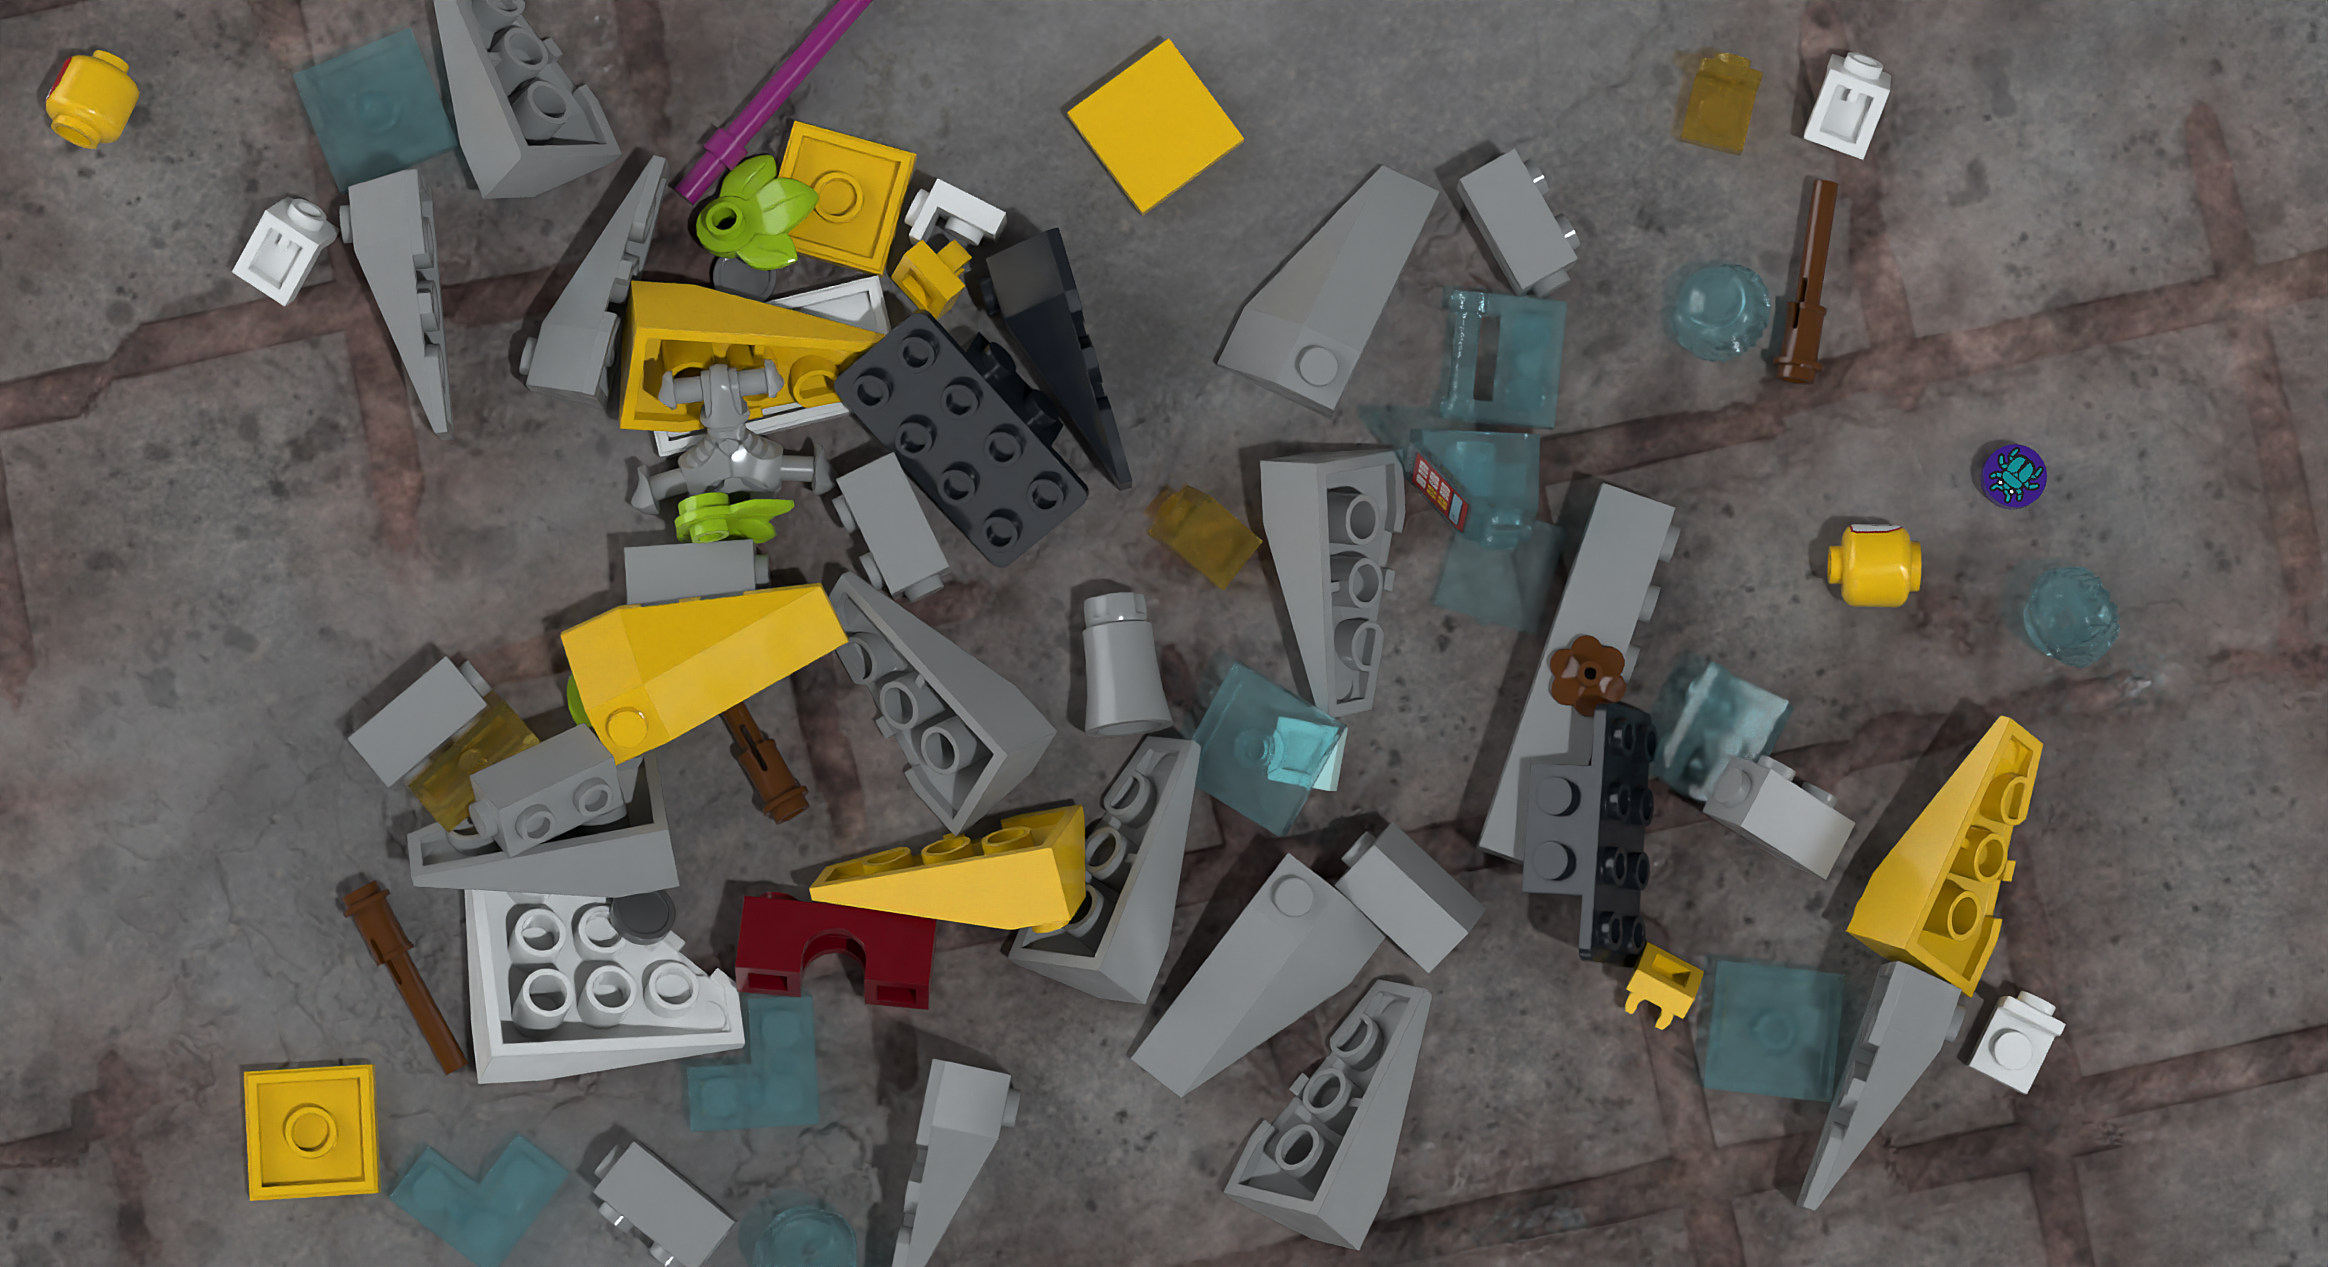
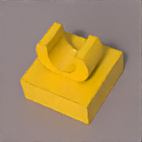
[891,239,972,320]
[1625,942,1704,1030]

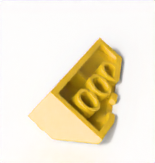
[619,281,885,433]
[560,583,849,765]
[1846,715,2043,998]
[809,804,1086,933]

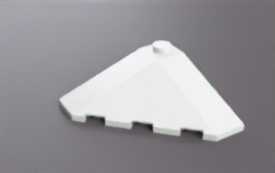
[464,889,745,1084]

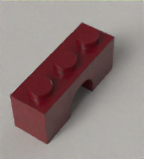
[735,892,937,1010]

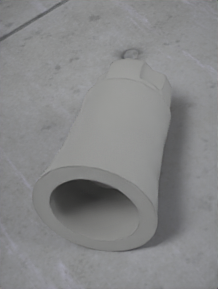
[1082,592,1174,737]

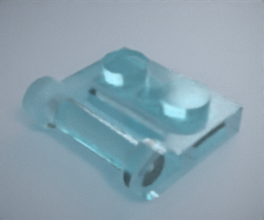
[1439,291,1567,431]

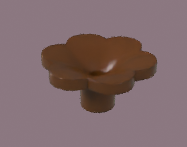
[1549,635,1626,717]

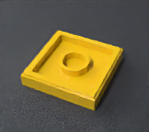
[1067,38,1244,217]
[778,120,917,278]
[244,1064,381,1201]

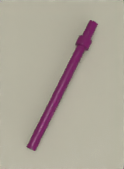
[674,0,873,205]

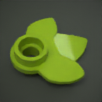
[696,155,819,271]
[674,492,794,544]

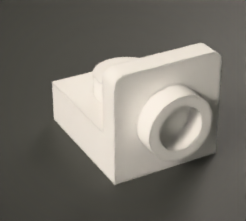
[1804,52,1891,160]
[904,179,1007,246]
[232,197,340,306]
[1966,991,2066,1095]

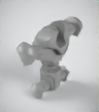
[631,359,840,516]

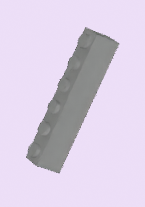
[1476,483,1681,866]

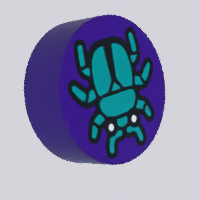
[1980,444,2047,510]

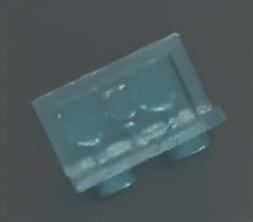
[1653,661,1794,806]

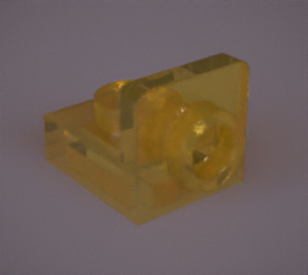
[1679,52,1763,156]
[1149,486,1262,591]

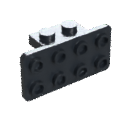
[834,309,1089,567]
[1522,702,1658,968]

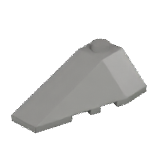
[433,0,622,199]
[1217,165,1440,420]
[340,169,455,441]
[407,748,680,898]
[1130,853,1387,1098]

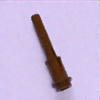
[1772,180,1839,385]
[721,701,810,825]
[342,880,468,1075]

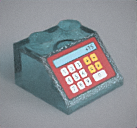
[1404,429,1540,550]

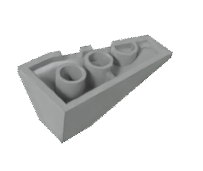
[520,155,671,412]
[1260,448,1406,719]
[828,571,1057,837]
[1008,736,1201,1004]
[1796,961,1966,1211]
[1223,979,1432,1251]
[892,1059,1022,1267]

